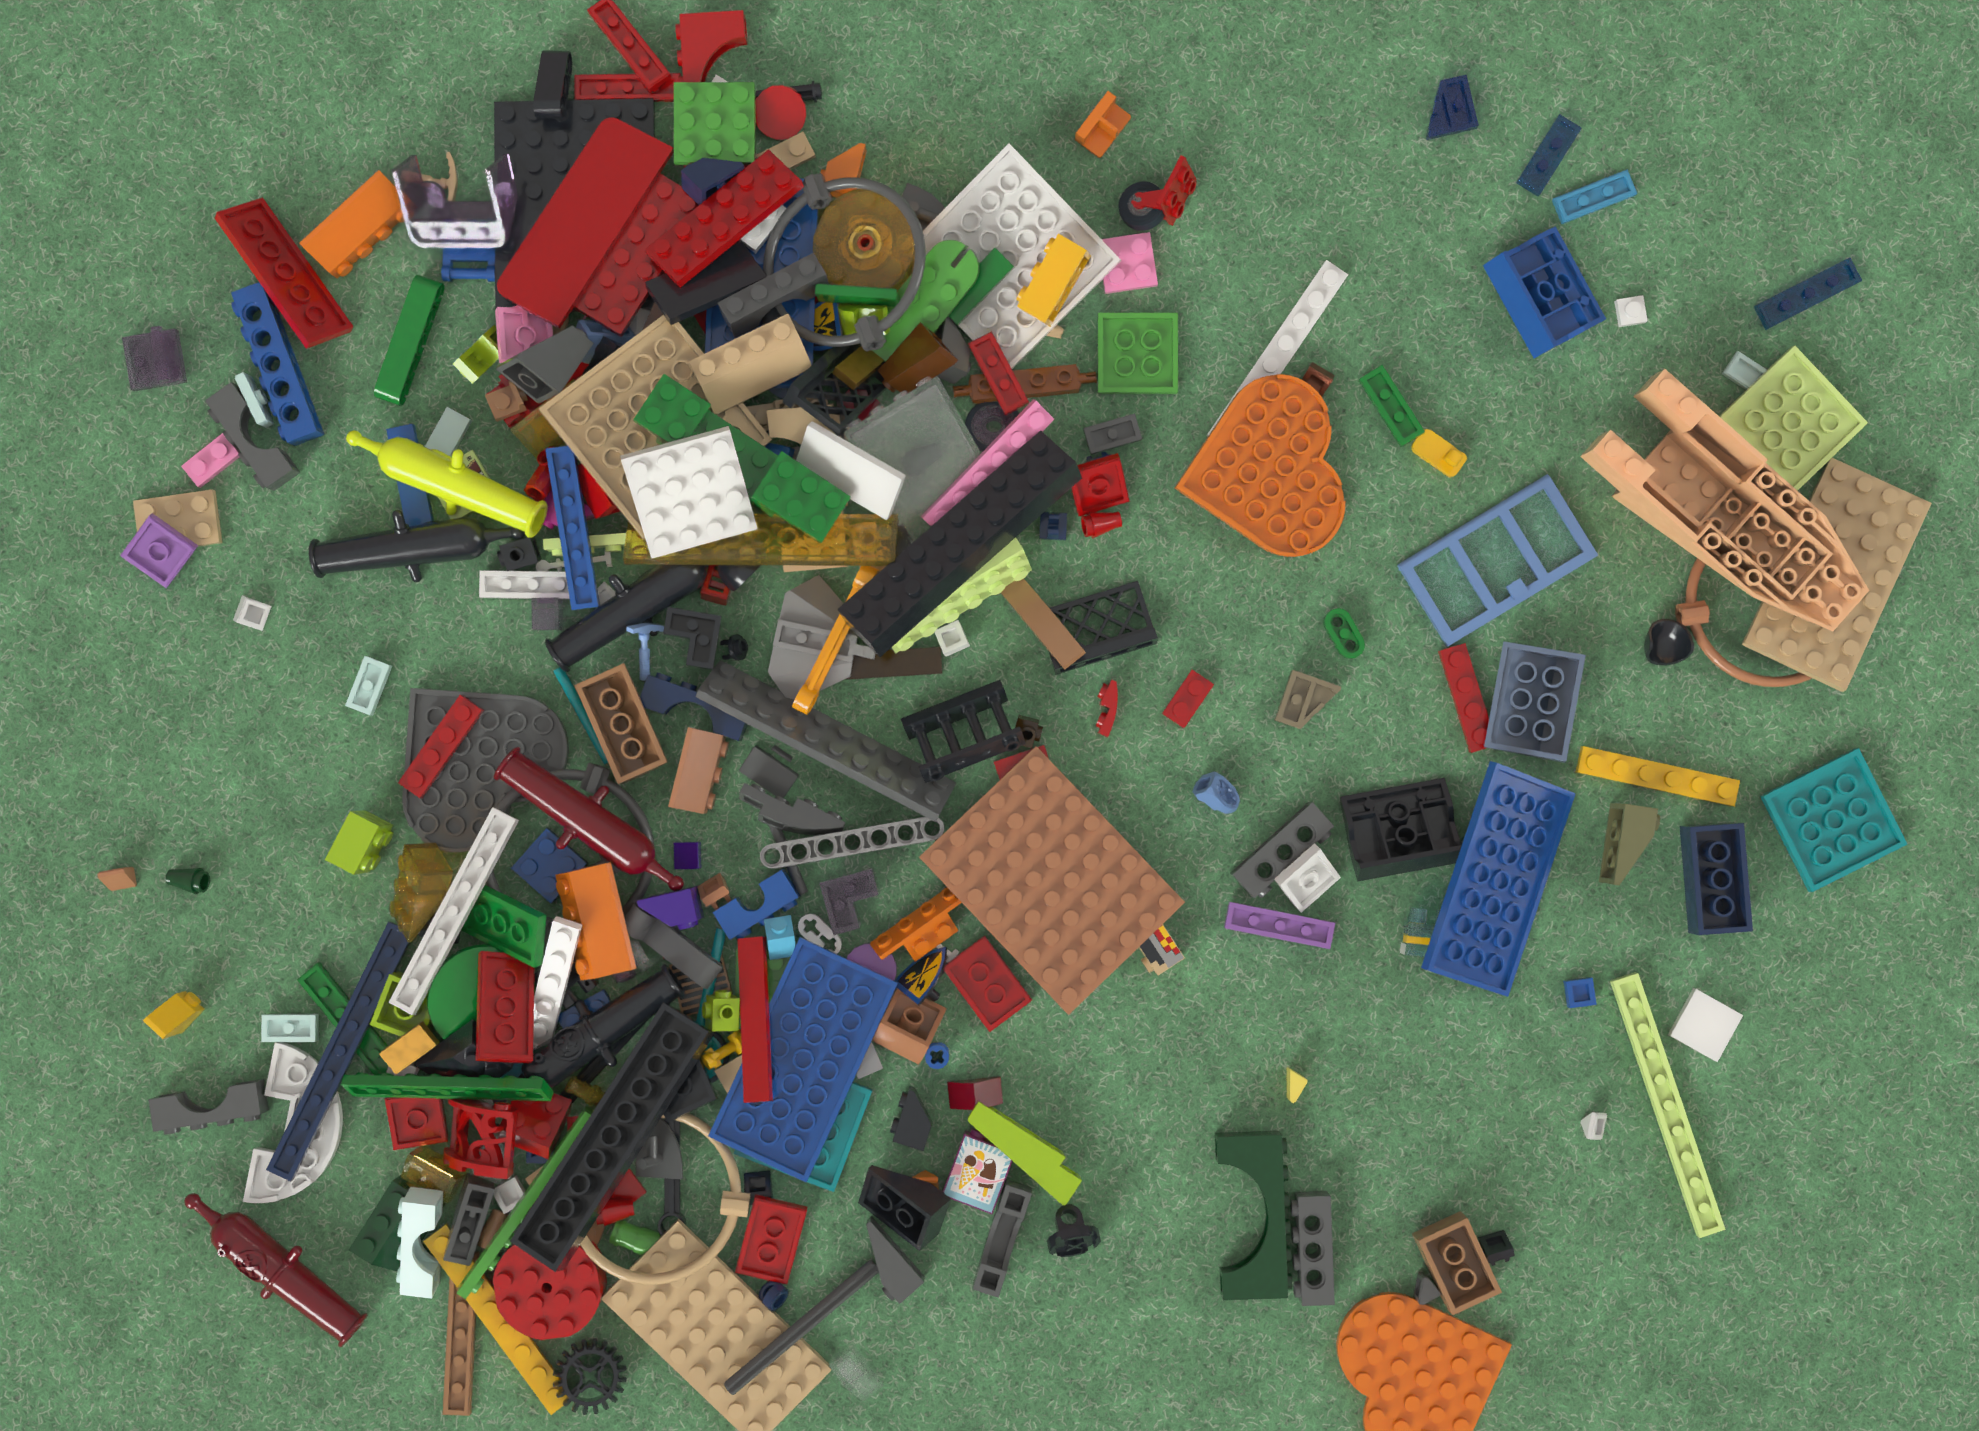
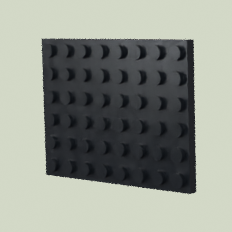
[494,99,655,312]

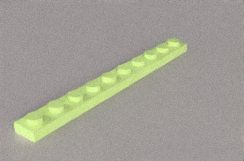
[1610,972,1726,1238]

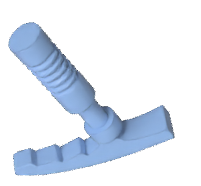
[626,623,664,681]

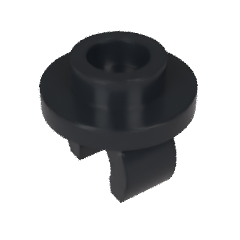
[720,634,748,661]

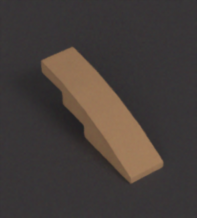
[1001,578,1086,670]

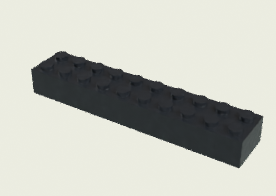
[837,430,1082,657]
[510,1002,715,1272]

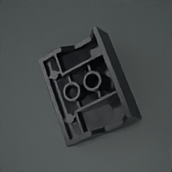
[1340,777,1463,882]

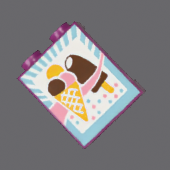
[942,1128,1012,1214]

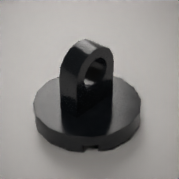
[1047,1204,1101,1257]

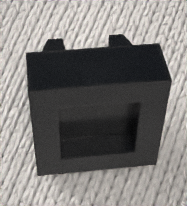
[1478,1230,1515,1266]

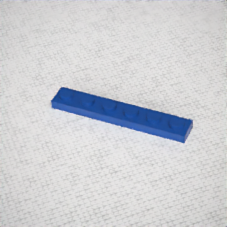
[546,446,600,610]

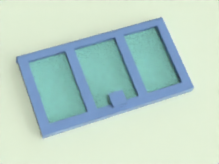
[1397,474,1598,647]

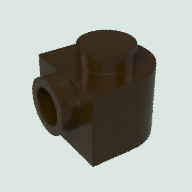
[1015,715,1043,748]

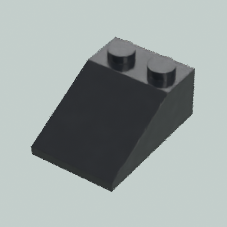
[414,1019,513,1078]
[858,1165,951,1251]

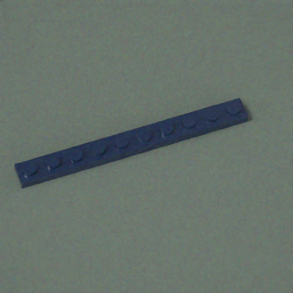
[266,921,415,1182]

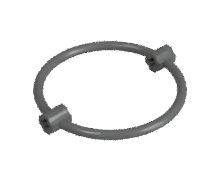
[763,173,926,351]
[486,762,655,947]

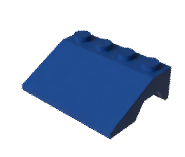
[1483,226,1606,358]

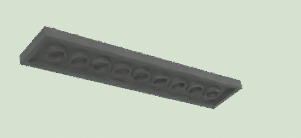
[695,660,956,822]

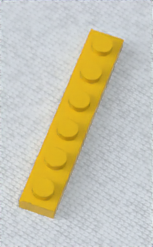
[1576,746,1740,807]

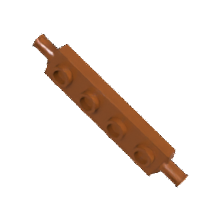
[953,364,1097,404]

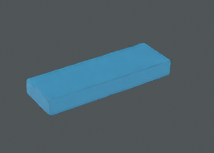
[1552,169,1637,224]

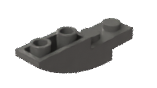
[739,783,846,835]

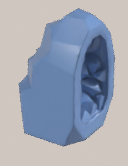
[1192,771,1240,814]

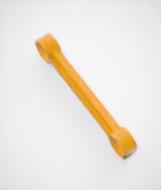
[792,563,880,715]

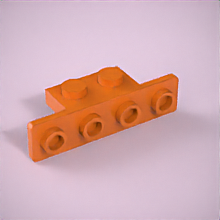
[870,887,962,962]

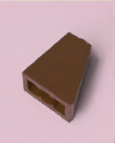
[878,322,958,396]

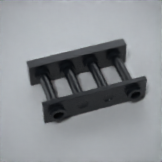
[901,680,1026,783]

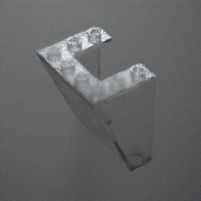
[844,376,981,547]

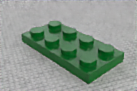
[461,885,546,968]

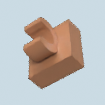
[697,873,731,910]

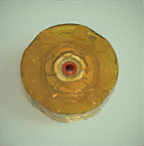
[813,189,915,292]

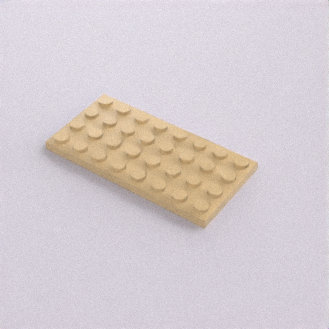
[1742,458,1932,692]
[602,1218,832,1431]

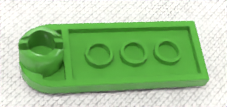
[872,240,980,362]

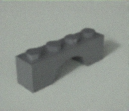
[718,253,829,338]
[205,382,301,491]
[148,1079,269,1135]
[973,1179,1032,1298]

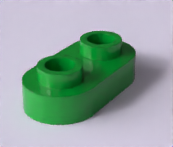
[1323,608,1365,659]

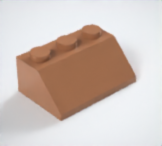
[668,727,729,814]

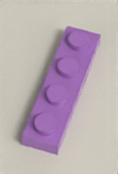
[1224,901,1335,949]

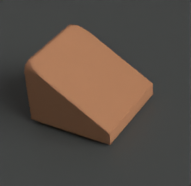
[97,867,137,891]

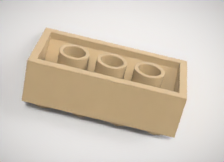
[689,314,812,415]

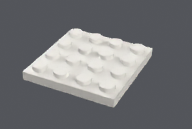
[620,426,757,558]

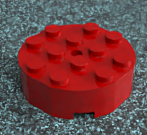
[493,1241,607,1340]

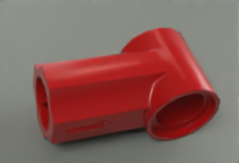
[524,447,553,502]

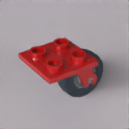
[1118,155,1197,231]

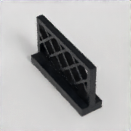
[782,345,887,435]
[1048,581,1158,675]

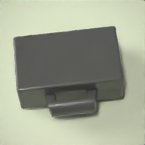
[739,745,799,798]

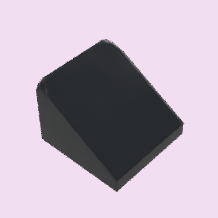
[744,1170,774,1205]

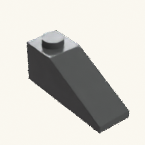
[443,1173,495,1266]
[866,1216,925,1304]

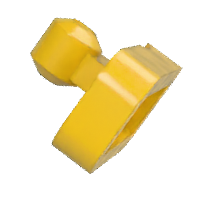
[1411,429,1467,477]

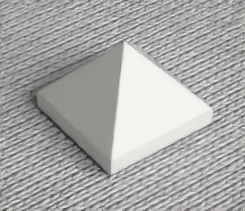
[1580,1112,1607,1140]

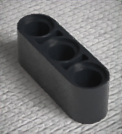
[533,50,573,119]

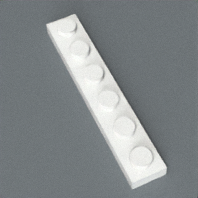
[533,916,582,1049]

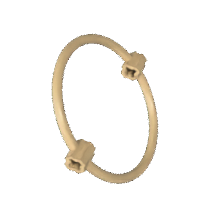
[580,1113,751,1285]

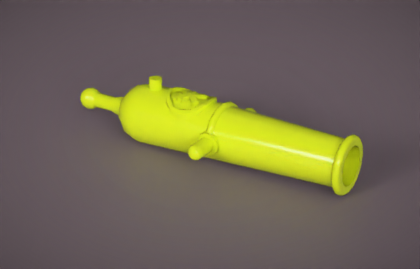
[346,430,548,538]

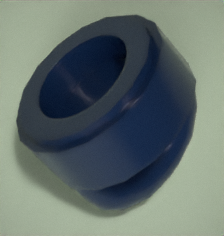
[758,1281,789,1311]

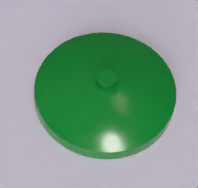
[427,944,537,1040]

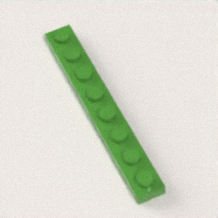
[457,1106,594,1299]

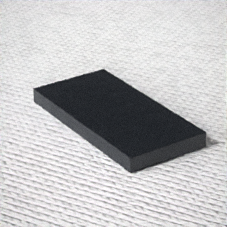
[645,241,767,325]

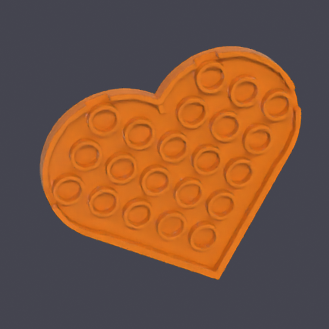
[1174,374,1346,557]
[1336,1292,1512,1431]

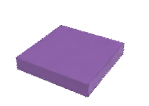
[120,513,198,588]

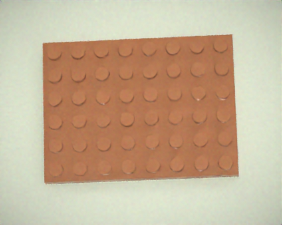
[919,746,1185,1015]

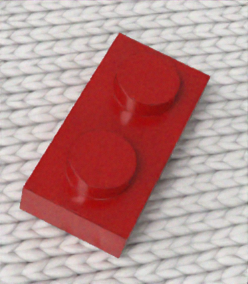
[1162,670,1214,729]

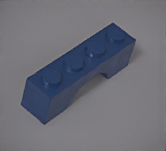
[640,672,747,741]

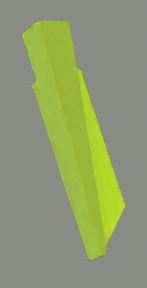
[968,1101,1082,1205]

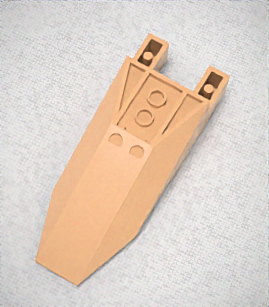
[1580,369,1869,631]

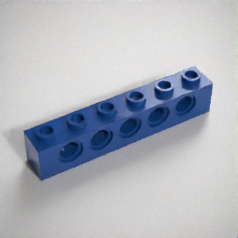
[231,282,325,446]

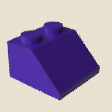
[637,886,704,930]

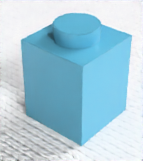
[764,915,795,960]

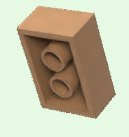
[1412,1211,1502,1315]

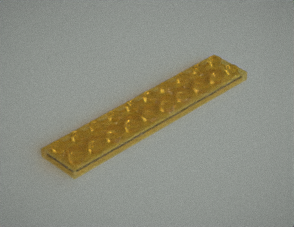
[623,514,899,566]

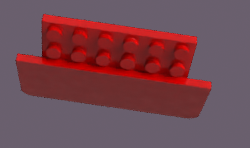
[497,117,699,337]

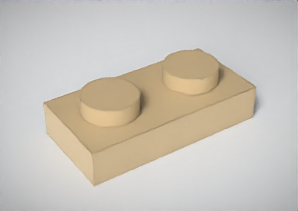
[756,132,816,170]

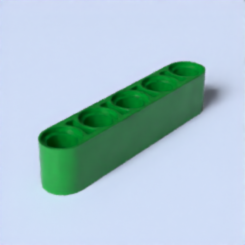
[374,275,445,406]

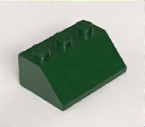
[349,1175,446,1272]

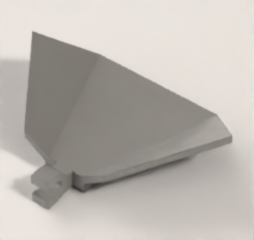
[768,575,876,700]

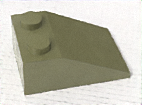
[1599,803,1660,886]

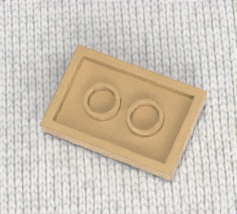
[133,490,222,547]

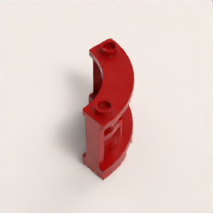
[443,1099,519,1179]

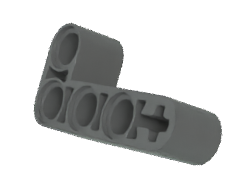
[624,903,723,989]

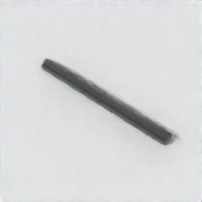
[724,1260,879,1395]

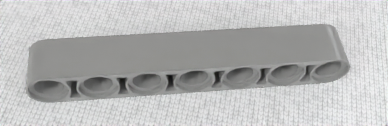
[760,817,944,869]

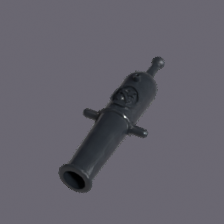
[308,510,525,583]
[545,537,736,672]
[492,964,686,1103]

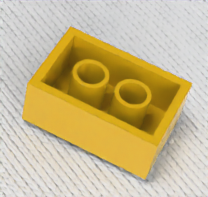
[1016,233,1091,327]

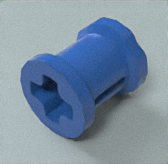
[925,1042,949,1069]

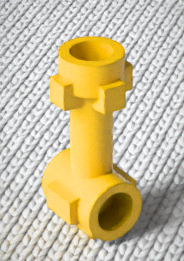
[701,1029,742,1070]

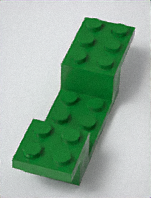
[633,374,851,544]

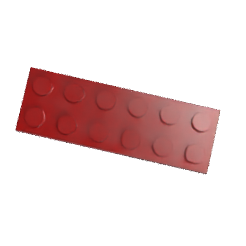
[645,149,804,288]
[214,197,354,349]

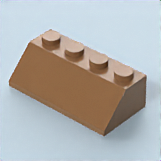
[575,663,668,784]

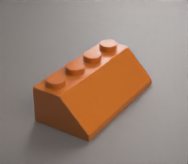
[299,170,415,279]
[555,862,636,980]

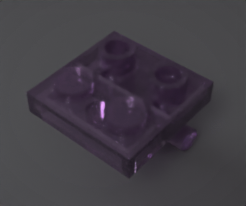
[122,326,187,391]

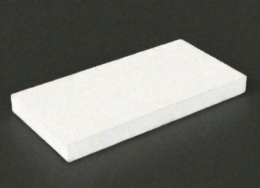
[796,421,906,520]

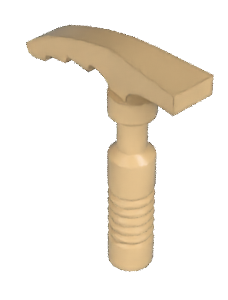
[398,152,458,204]

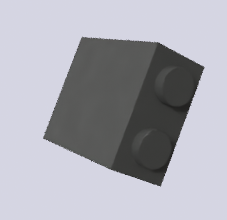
[496,326,594,404]

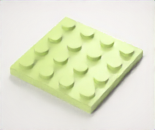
[1719,346,1868,491]

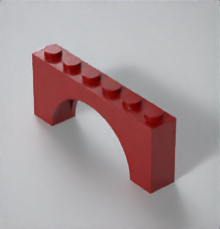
[675,10,748,169]

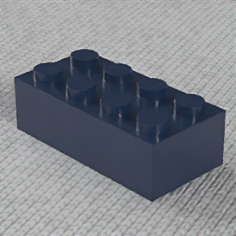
[1680,822,1753,935]

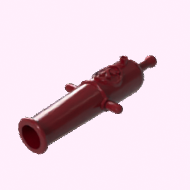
[494,746,684,891]
[184,1193,368,1348]

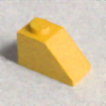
[143,991,205,1039]

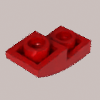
[1095,680,1118,738]

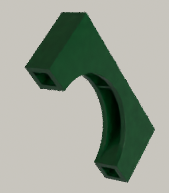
[1215,1131,1292,1300]

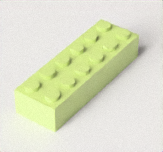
[892,537,1032,654]

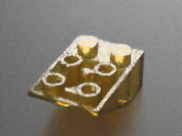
[389,843,453,942]

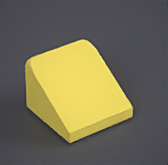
[1287,1067,1307,1103]

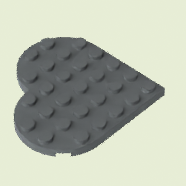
[402,688,569,852]

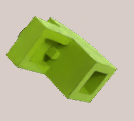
[838,303,890,335]
[453,324,499,384]

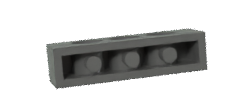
[1230,802,1334,898]
[1290,1191,1335,1306]

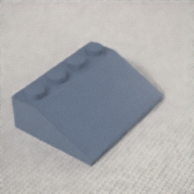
[1484,641,1586,763]

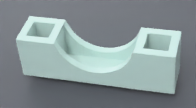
[396,1187,443,1299]

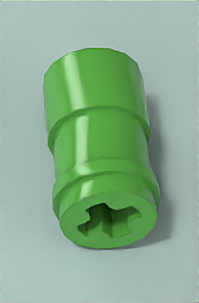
[609,1220,661,1256]

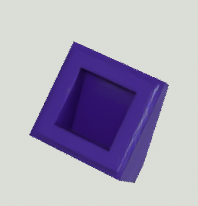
[673,842,701,869]

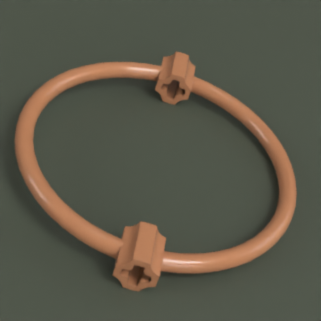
[1675,558,1812,687]

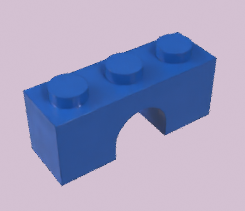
[713,869,801,940]

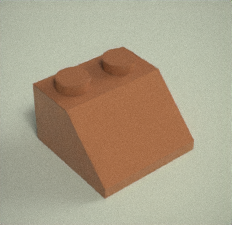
[872,988,947,1064]

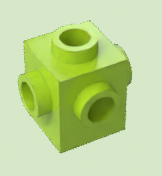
[702,990,740,1032]

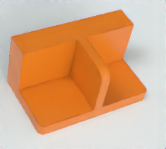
[1075,91,1131,158]

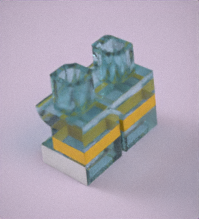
[1400,907,1440,957]

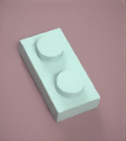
[345,656,392,716]
[261,1014,319,1042]

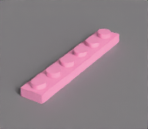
[920,399,1054,526]

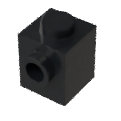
[497,536,542,571]

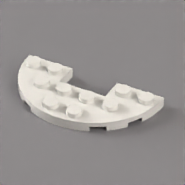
[243,1042,343,1203]

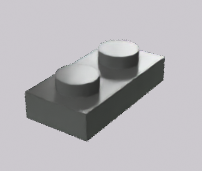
[1083,413,1142,455]

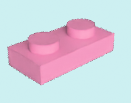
[181,433,240,488]

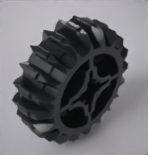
[553,1338,627,1415]

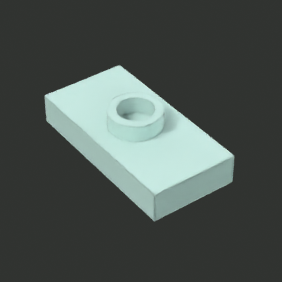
[235,372,274,428]

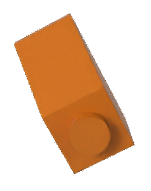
[820,143,867,202]

